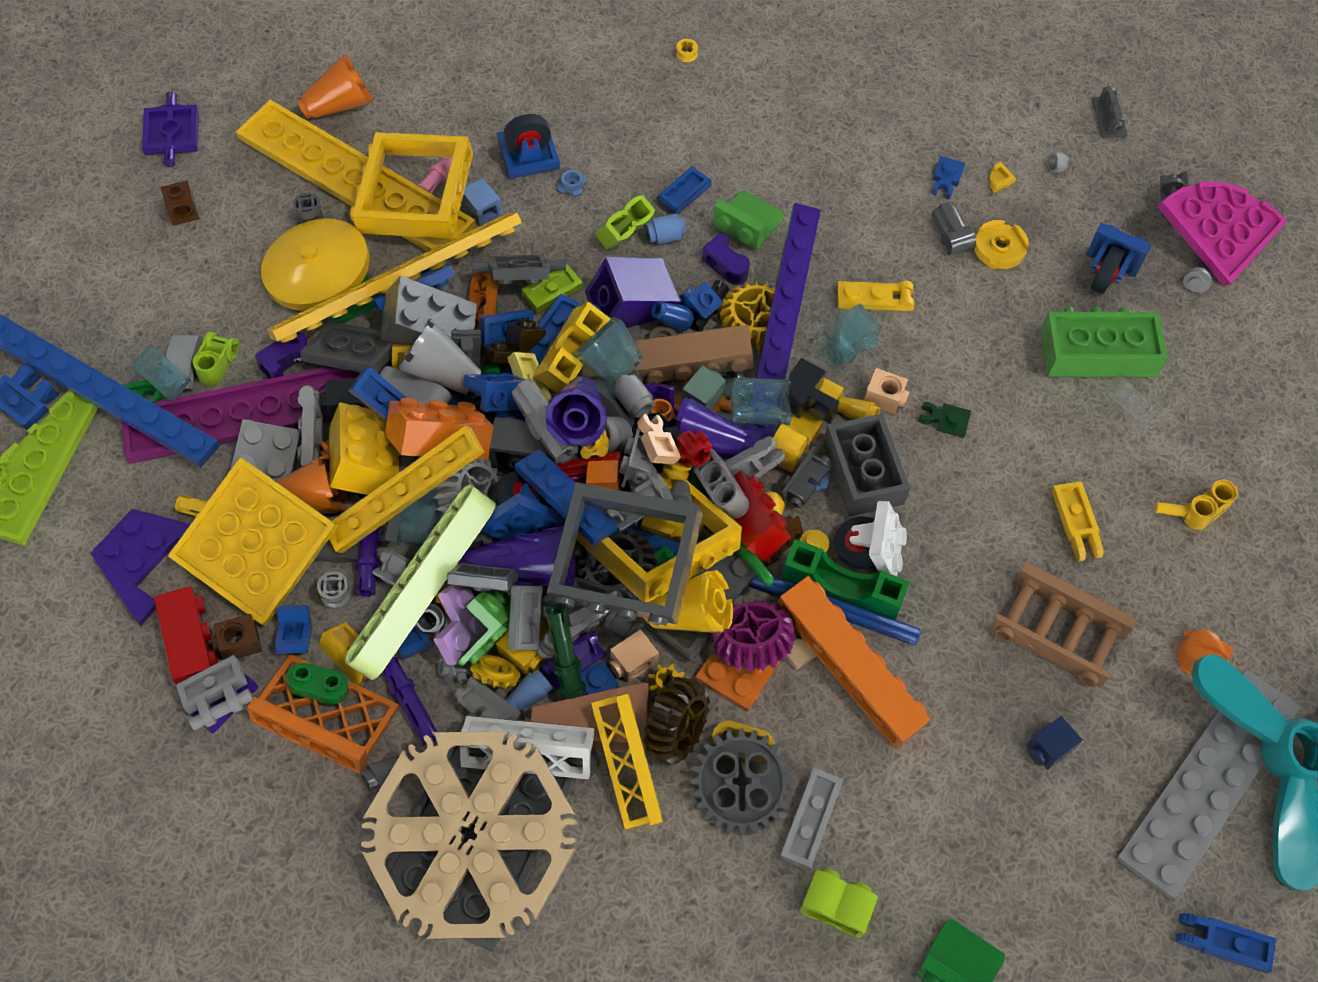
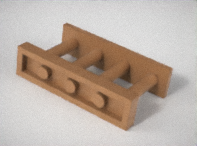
[990,562,1137,688]

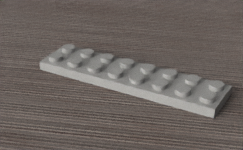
[1116,670,1301,901]

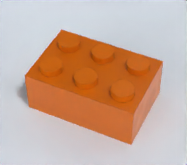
[385,398,494,460]

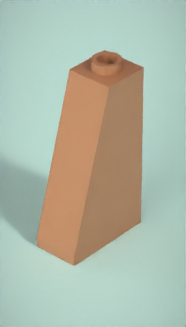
[525,683,648,752]

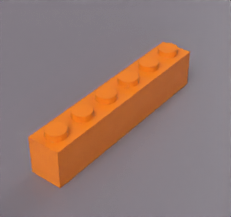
[777,576,931,749]

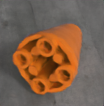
[297,54,373,120]

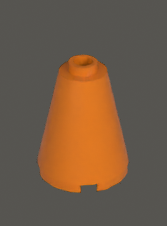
[277,454,348,514]

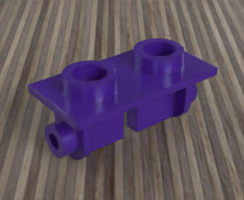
[539,631,607,690]

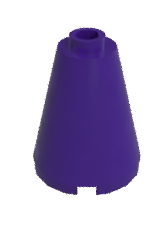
[546,377,607,447]
[676,398,752,458]

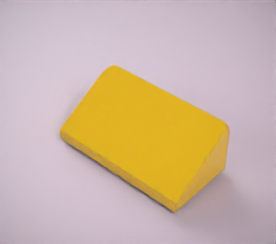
[318,622,368,686]

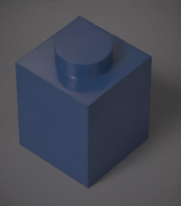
[1027,716,1083,770]

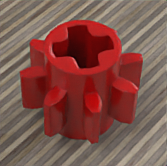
[675,430,713,467]

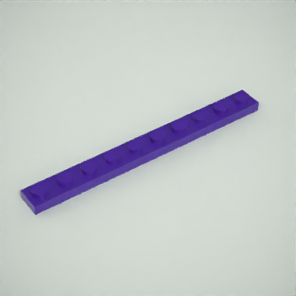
[744,203,821,460]

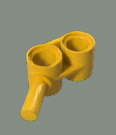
[1154,479,1238,530]

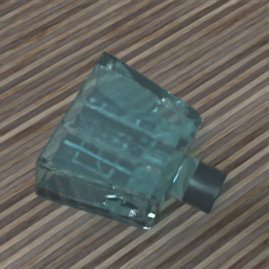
[573,318,644,386]

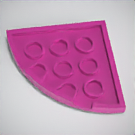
[1156,181,1287,286]

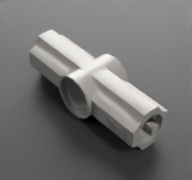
[511,380,578,464]

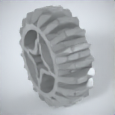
[433,457,500,534]

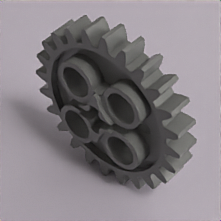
[690,728,795,835]

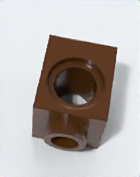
[161,180,199,226]
[211,614,263,660]

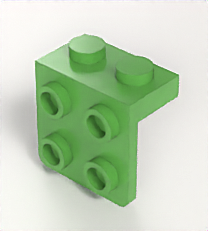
[713,190,784,251]
[458,589,511,667]

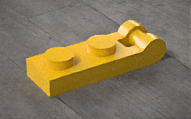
[837,281,914,311]

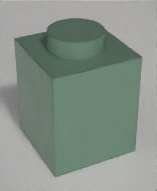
[681,366,726,410]

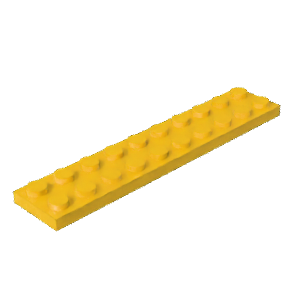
[236,100,476,251]

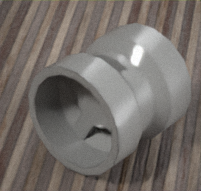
[317,571,352,610]

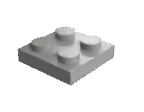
[231,419,302,482]

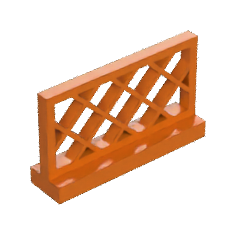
[247,654,399,774]

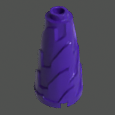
[456,526,575,588]

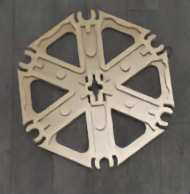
[361,731,577,939]

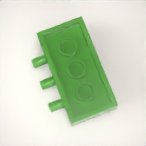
[1040,307,1168,377]

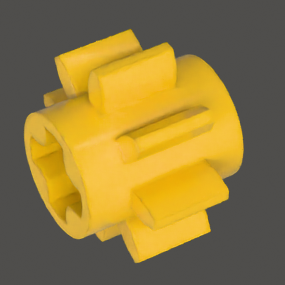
[648,664,685,696]

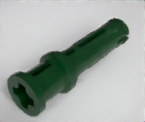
[545,604,586,699]

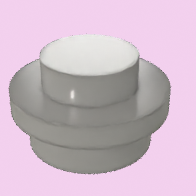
[1183,267,1212,293]

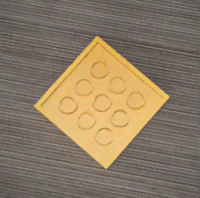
[168,457,338,626]

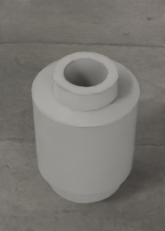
[613,375,655,418]

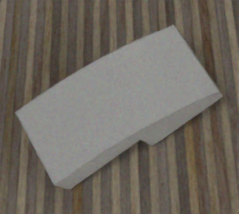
[161,335,202,390]

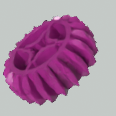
[711,598,795,673]

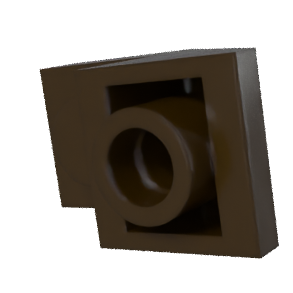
[480,319,546,363]

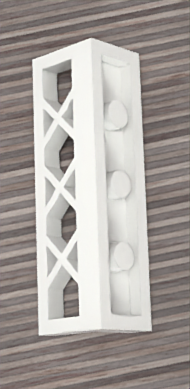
[460,716,594,779]

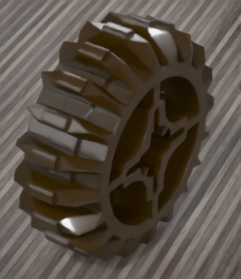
[644,677,710,764]

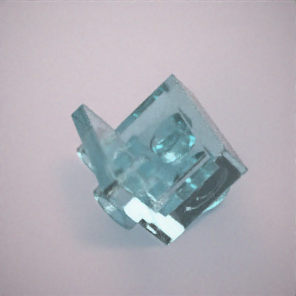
[730,378,792,425]

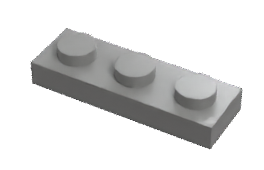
[779,767,844,871]

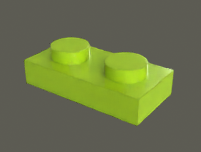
[522,264,583,314]

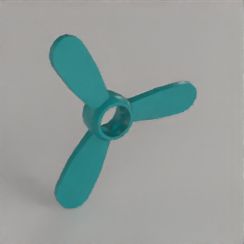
[1192,655,1318,891]

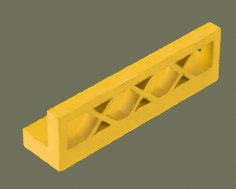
[591,692,663,830]

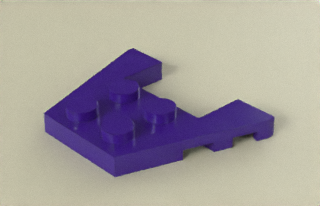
[91,509,191,626]

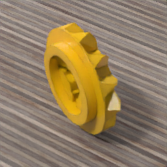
[470,655,520,689]

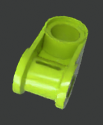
[192,331,239,386]

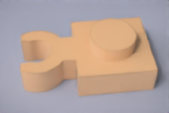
[637,414,681,464]

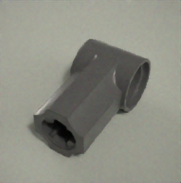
[931,202,976,255]

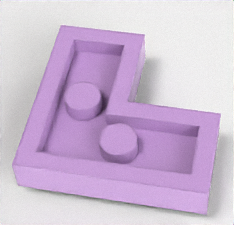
[434,584,489,665]

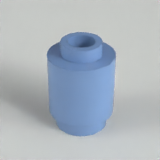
[645,213,686,245]

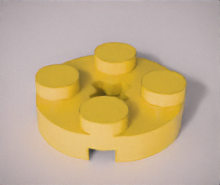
[974,220,1029,270]

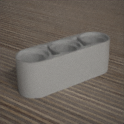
[379,366,452,404]
[692,448,749,519]

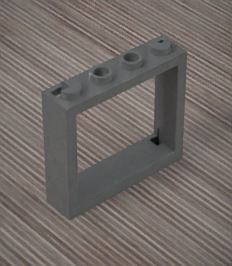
[547,482,703,626]

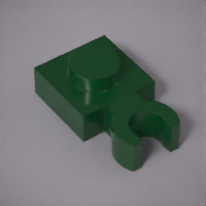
[918,402,971,438]

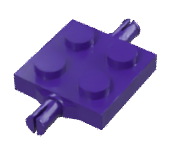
[142,91,199,167]

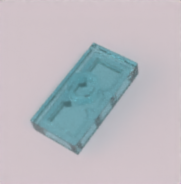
[131,344,192,402]

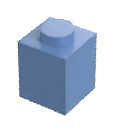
[462,178,502,226]

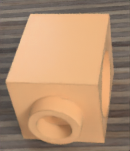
[864,368,910,415]
[609,629,659,683]

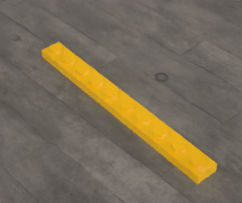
[266,213,522,343]

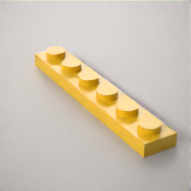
[329,425,485,554]

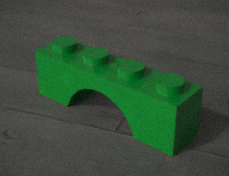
[781,539,910,620]

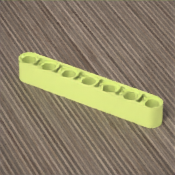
[345,484,495,680]

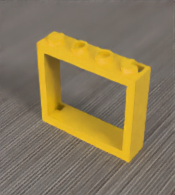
[350,132,473,239]
[576,472,742,603]

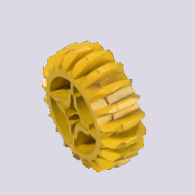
[720,280,775,352]

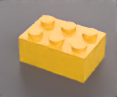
[329,402,399,495]

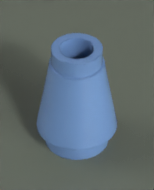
[505,669,553,711]

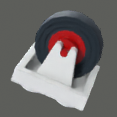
[834,501,907,576]

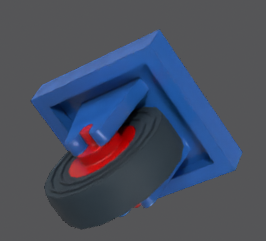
[497,114,560,179]
[1086,222,1152,294]
[481,471,564,540]

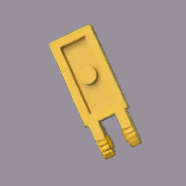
[1051,481,1104,562]

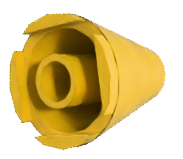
[645,570,733,633]

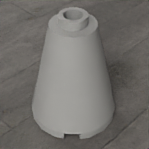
[398,319,481,395]

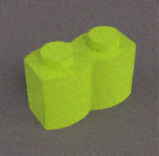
[595,195,655,250]
[799,868,878,939]

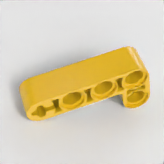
[773,378,845,474]

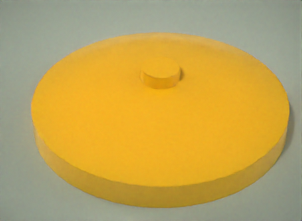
[261,218,370,311]

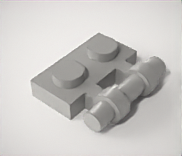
[176,655,254,731]

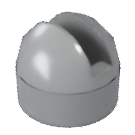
[1047,152,1070,173]

